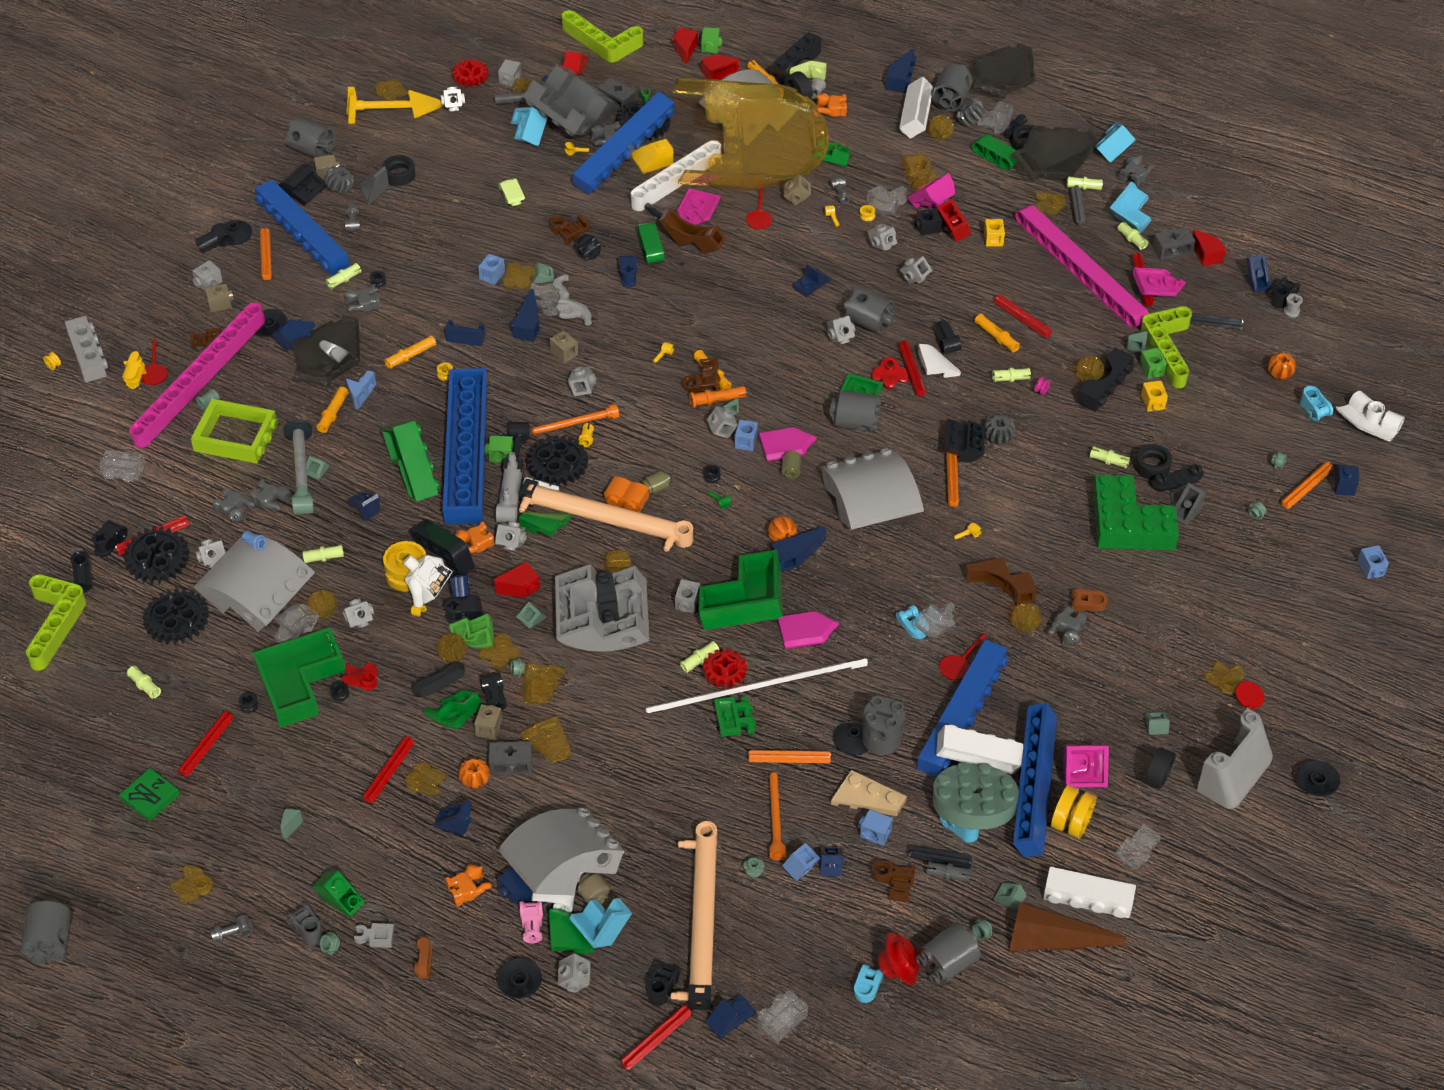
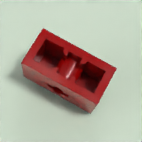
[937,199,971,243]

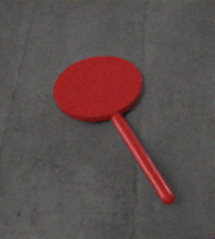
[746,188,772,229]
[141,339,168,385]
[939,633,986,680]
[1235,681,1265,710]

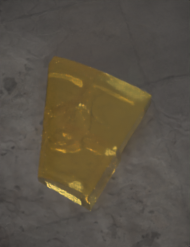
[524,663,566,704]
[521,716,571,763]

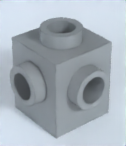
[868,224,897,251]
[900,256,933,284]
[192,260,223,292]
[827,316,855,344]
[568,367,596,396]
[706,406,738,439]
[495,521,527,550]
[195,538,226,568]
[341,598,374,628]
[558,953,591,993]

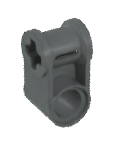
[286,903,323,945]

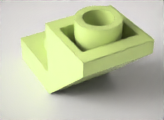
[790,61,827,80]
[497,178,525,206]

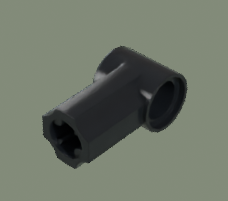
[195,223,233,253]
[934,320,962,354]
[70,551,93,592]
[480,672,506,711]

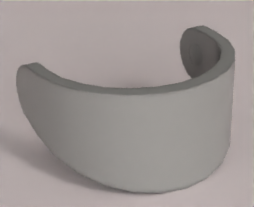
[319,340,349,364]

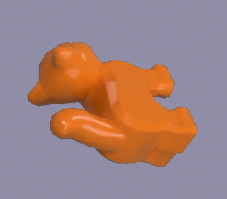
[816,93,847,117]
[455,521,494,553]
[445,863,492,906]

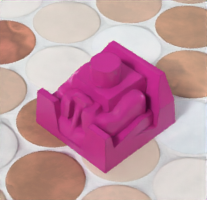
[907,173,955,209]
[1063,743,1109,787]

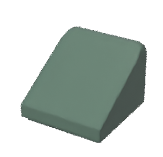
[532,262,554,283]
[1126,331,1148,352]
[721,398,739,416]
[306,456,330,480]
[516,602,547,629]
[1144,712,1170,735]
[280,809,303,839]
[994,883,1026,910]

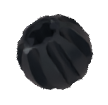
[575,234,601,260]

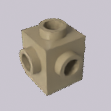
[784,174,811,205]

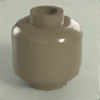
[578,873,610,905]

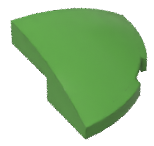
[449,614,494,648]

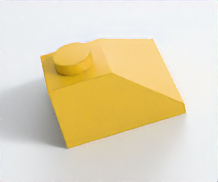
[631,139,674,174]

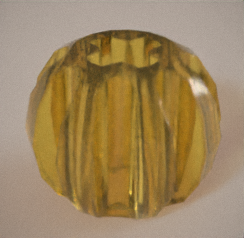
[929,115,954,140]
[1076,356,1104,382]
[605,550,631,573]
[307,590,337,619]
[1011,603,1041,633]
[437,633,467,663]

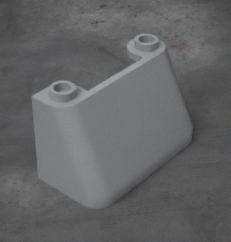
[1197,708,1273,809]

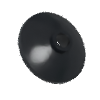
[223,220,252,245]
[255,309,287,337]
[833,720,869,756]
[1298,760,1340,797]
[497,958,542,999]

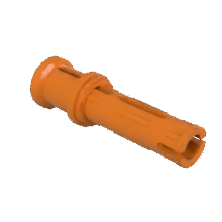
[689,386,746,409]

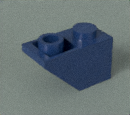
[271,319,316,351]

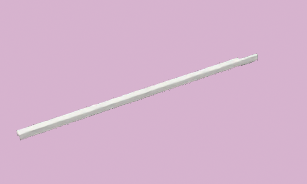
[645,658,868,713]

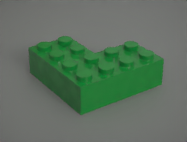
[381,421,439,501]
[1093,475,1179,550]
[699,550,783,630]
[252,627,345,728]

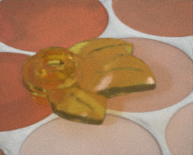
[512,77,541,94]
[375,80,408,101]
[1034,192,1066,216]
[503,262,536,290]
[479,634,520,670]
[1204,661,1244,694]
[405,762,446,796]
[170,866,213,903]

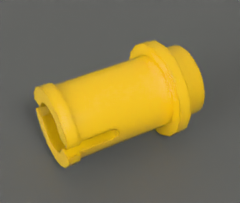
[578,423,594,447]

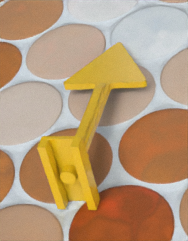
[346,87,445,124]

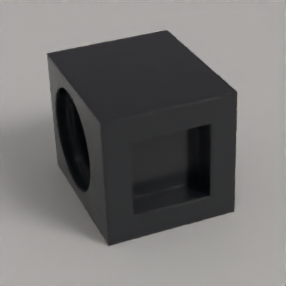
[914,208,942,236]

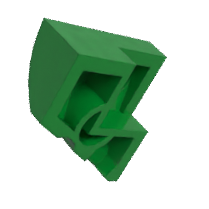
[814,136,852,167]
[519,512,571,537]
[424,690,482,730]
[549,909,594,954]

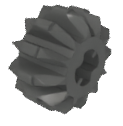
[956,99,985,126]
[324,166,354,194]
[985,414,1016,445]

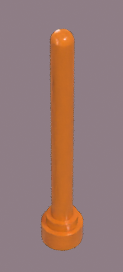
[531,403,620,435]
[769,772,787,860]

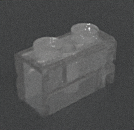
[99,450,146,482]
[757,990,808,1044]

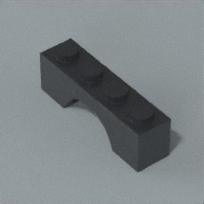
[770,32,822,87]
[1076,347,1135,412]

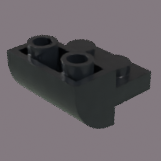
[279,164,327,206]
[943,418,985,463]

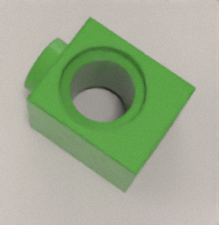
[1139,348,1167,379]
[485,436,513,463]

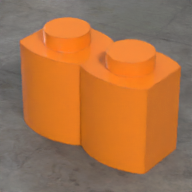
[604,477,649,512]

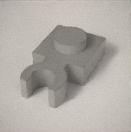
[354,923,395,948]

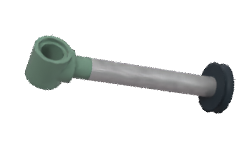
[284,419,314,515]

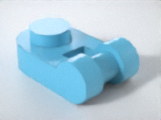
[896,605,928,639]
[854,964,884,1003]

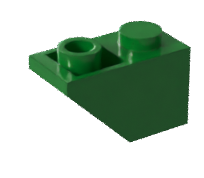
[312,870,365,917]

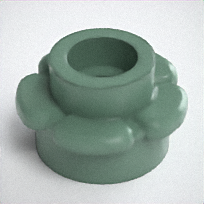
[1272,451,1287,469]
[1248,501,1267,519]
[510,658,525,678]
[743,857,764,878]
[972,919,992,940]
[320,932,340,954]

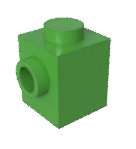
[702,27,722,53]

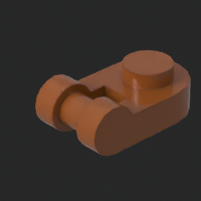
[1071,589,1108,612]
[414,937,433,980]

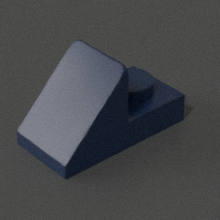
[1244,254,1271,293]
[793,265,831,297]
[347,491,380,521]
[433,800,472,835]
[820,847,843,877]
[706,995,755,1039]

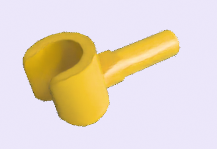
[565,142,589,156]
[825,205,840,227]
[652,342,674,363]
[954,523,981,540]

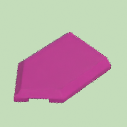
[677,188,721,225]
[1133,267,1186,296]
[758,427,817,462]
[777,610,839,649]

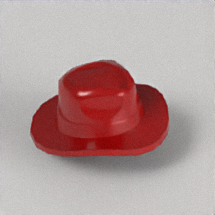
[878,933,919,986]

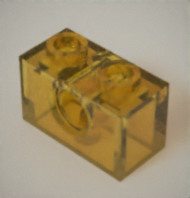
[903,152,935,191]

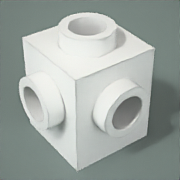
[441,87,465,112]

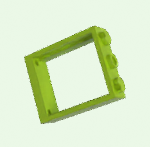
[191,399,278,464]

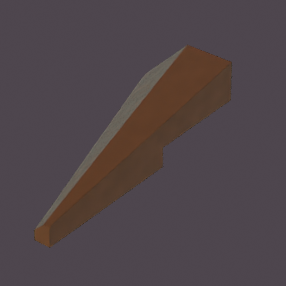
[1009,903,1126,953]

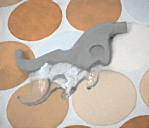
[531,274,592,326]

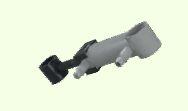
[496,421,530,523]

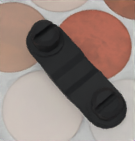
[1152,464,1204,492]
[596,570,619,623]
[411,662,465,698]

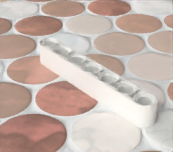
[631,140,721,211]

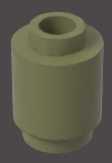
[782,450,802,479]
[641,470,671,495]

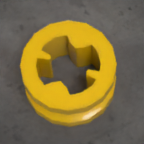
[860,205,875,221]
[43,352,61,370]
[437,363,453,381]

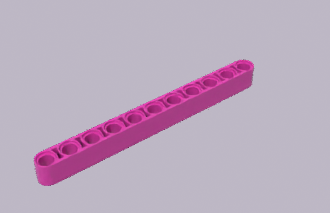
[1015,205,1149,329]
[129,303,265,448]

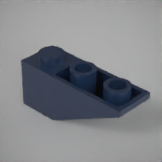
[886,48,917,92]
[511,289,540,342]
[772,527,826,572]

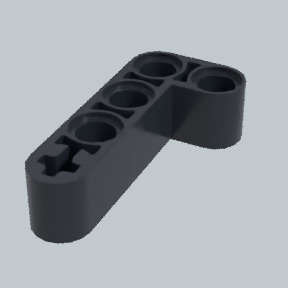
[409,519,475,576]

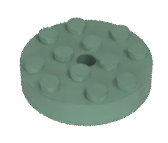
[932,762,1019,830]

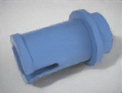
[242,531,267,550]

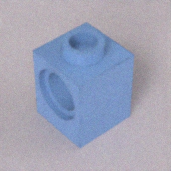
[478,254,505,285]
[735,420,758,451]
[1357,545,1389,579]
[858,809,893,846]
[782,843,820,881]

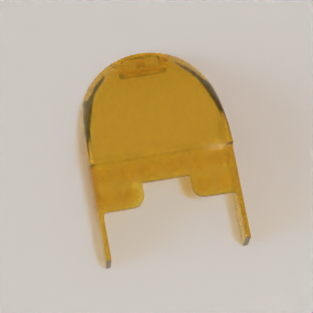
[672,77,829,190]

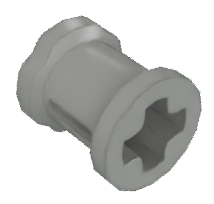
[811,78,826,99]
[1283,294,1303,318]

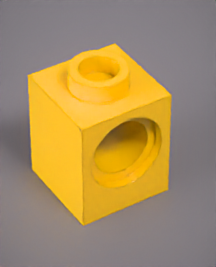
[984,219,1005,247]
[1141,381,1168,412]

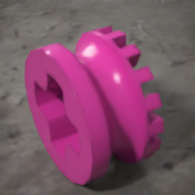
[1034,377,1050,395]

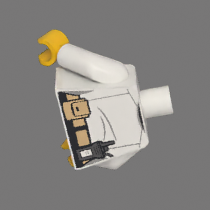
[403,555,452,617]

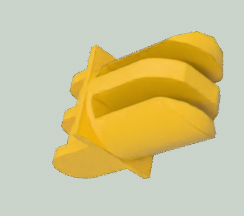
[122,351,147,389]

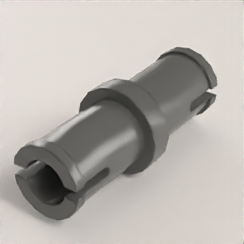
[494,91,527,105]
[927,861,972,883]

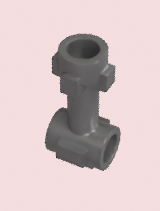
[830,177,850,204]
[345,204,360,232]
[210,915,253,943]

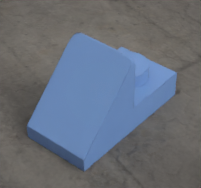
[346,370,376,410]

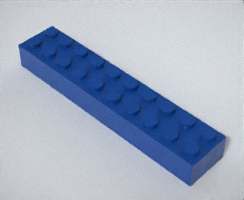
[443,368,488,524]

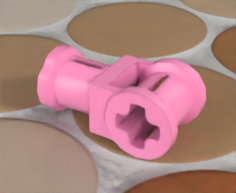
[520,901,543,944]

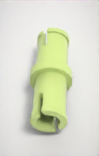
[1067,176,1103,191]
[1118,222,1148,250]
[325,263,362,290]
[992,368,1031,382]
[1090,446,1130,469]
[303,544,344,563]
[680,641,720,673]
[127,666,161,699]

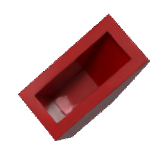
[672,27,698,64]
[563,51,589,75]
[701,54,739,83]
[1192,229,1226,266]
[493,562,540,598]

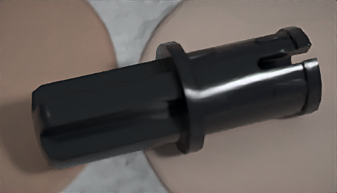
[1003,114,1027,138]

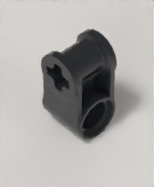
[1271,276,1301,308]
[91,520,128,557]
[444,595,484,624]
[648,961,681,1006]

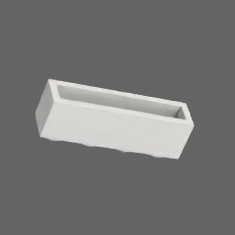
[899,77,934,139]
[936,725,1023,774]
[1043,867,1136,918]

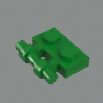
[714,696,756,737]

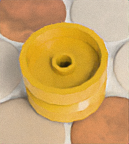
[383,541,426,592]
[1051,784,1097,839]

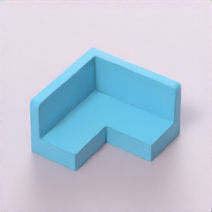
[511,107,547,146]
[1095,121,1136,162]
[1110,181,1151,234]
[569,898,632,948]

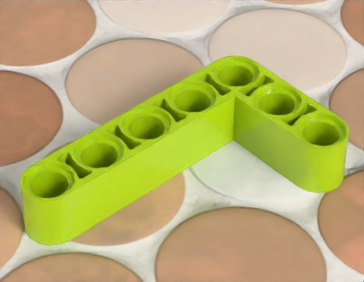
[562,10,643,62]
[1140,306,1192,388]
[26,574,86,671]

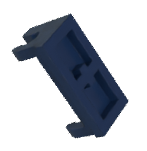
[445,319,486,346]

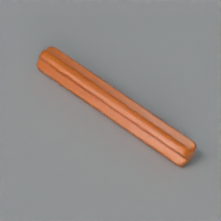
[260,228,272,281]
[946,452,959,507]
[1281,462,1333,509]
[749,750,831,763]

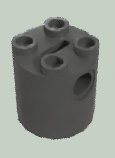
[932,64,973,112]
[285,117,335,157]
[844,286,896,334]
[830,390,881,432]
[862,696,905,755]
[20,900,71,965]
[915,923,981,986]

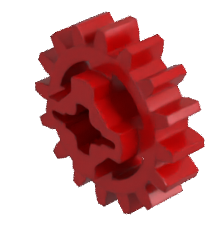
[452,58,488,87]
[703,648,747,689]

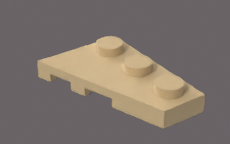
[831,770,907,816]

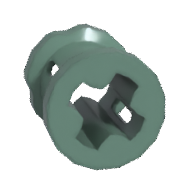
[196,388,220,412]

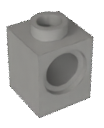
[498,59,522,87]
[675,579,700,613]

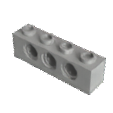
[65,316,108,383]

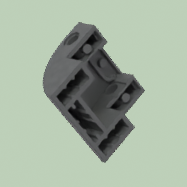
[523,65,619,136]

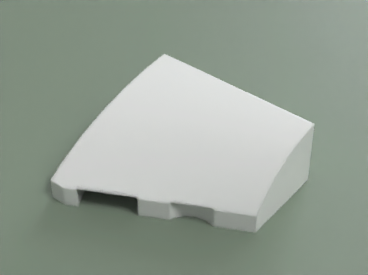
[918,344,961,378]

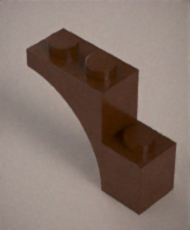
[659,208,726,254]
[964,558,1037,606]

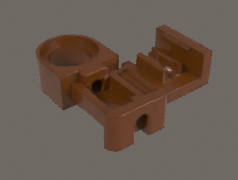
[550,215,589,245]
[190,328,222,348]
[683,357,721,393]
[871,860,915,902]

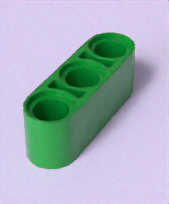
[972,134,1021,171]
[637,222,664,264]

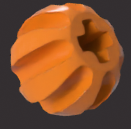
[1268,352,1296,380]
[768,516,797,543]
[459,758,490,789]

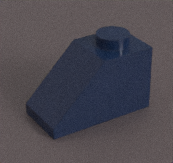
[1334,464,1359,496]
[497,867,546,905]

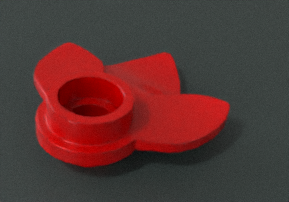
[872,357,909,390]
[341,662,379,690]

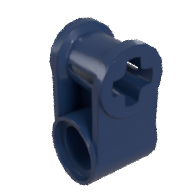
[619,256,637,287]
[448,573,470,597]

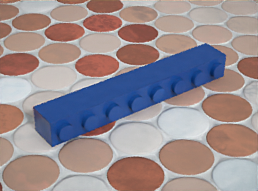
[573,91,675,195]
[255,179,350,276]
[917,640,1009,777]
[1013,702,1057,858]

